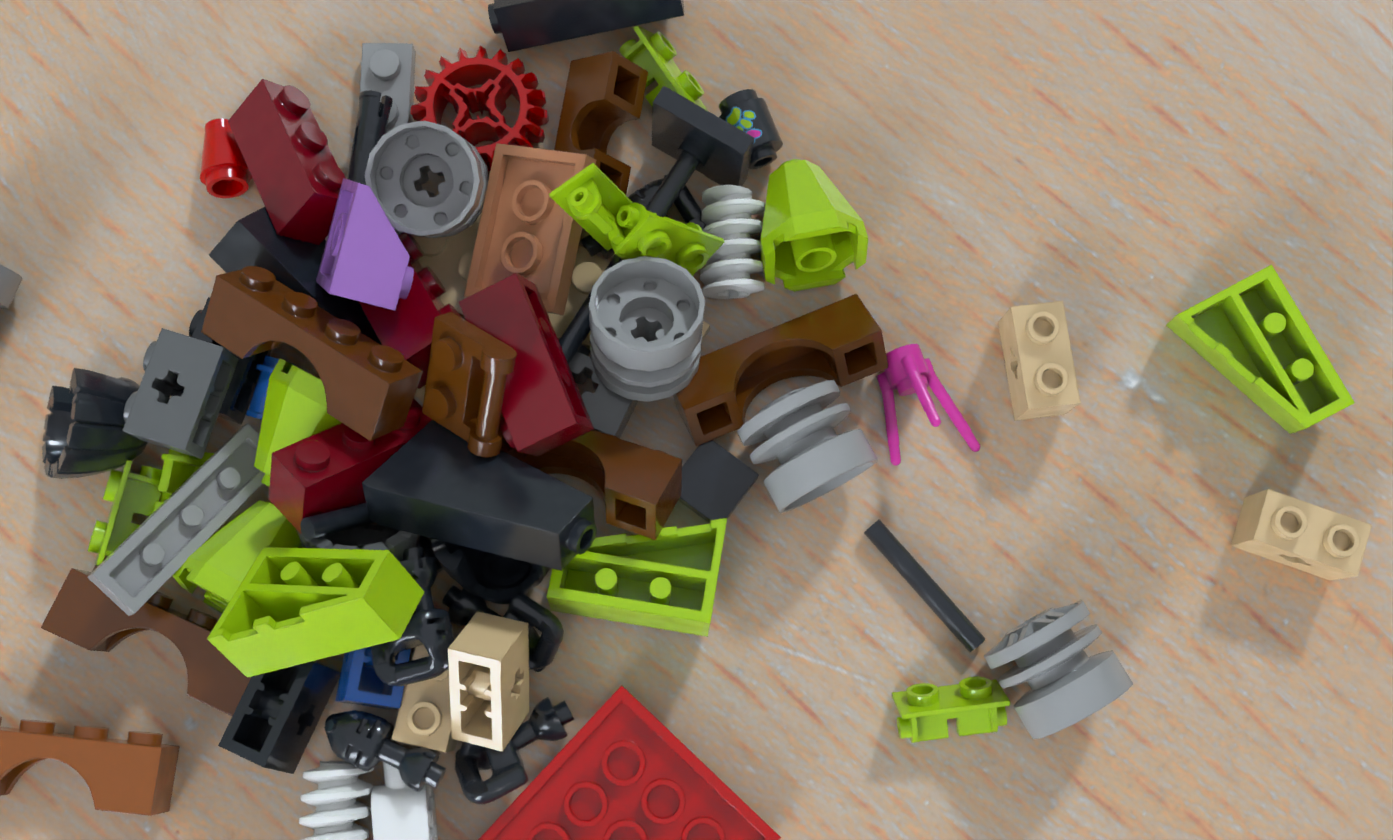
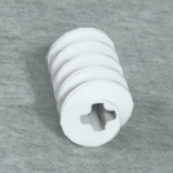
[700,185,765,299]
[299,761,374,840]

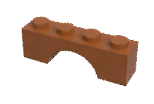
[0,716,180,816]

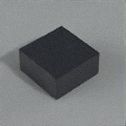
[679,440,759,524]

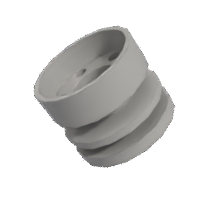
[365,121,489,238]
[589,256,705,402]
[737,380,878,513]
[984,600,1133,739]

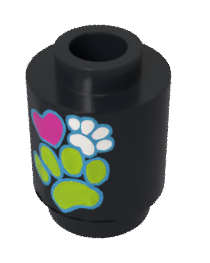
[719,89,783,169]

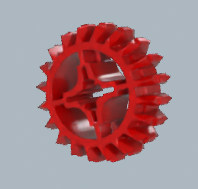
[410,45,549,171]

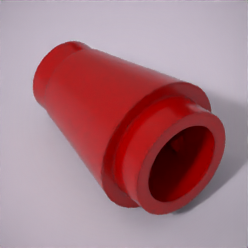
[200,118,252,198]

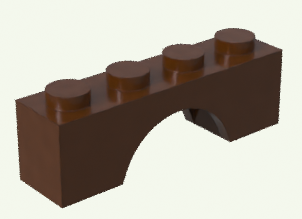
[201,266,423,441]
[673,294,889,446]
[499,411,682,540]
[41,565,251,716]

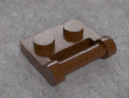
[422,312,517,457]

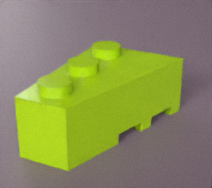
[1166,264,1355,434]
[547,518,727,637]
[207,547,425,678]

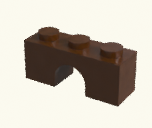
[554,51,648,195]

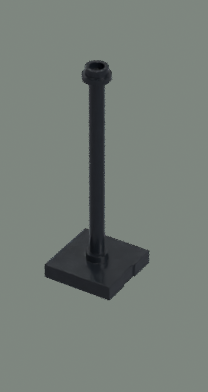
[559,86,754,364]

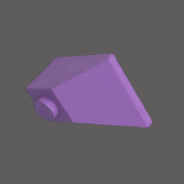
[316,178,414,311]

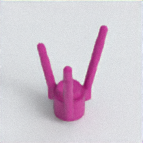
[876,344,980,466]

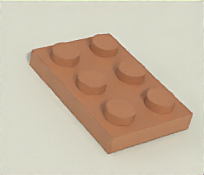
[464,143,597,316]

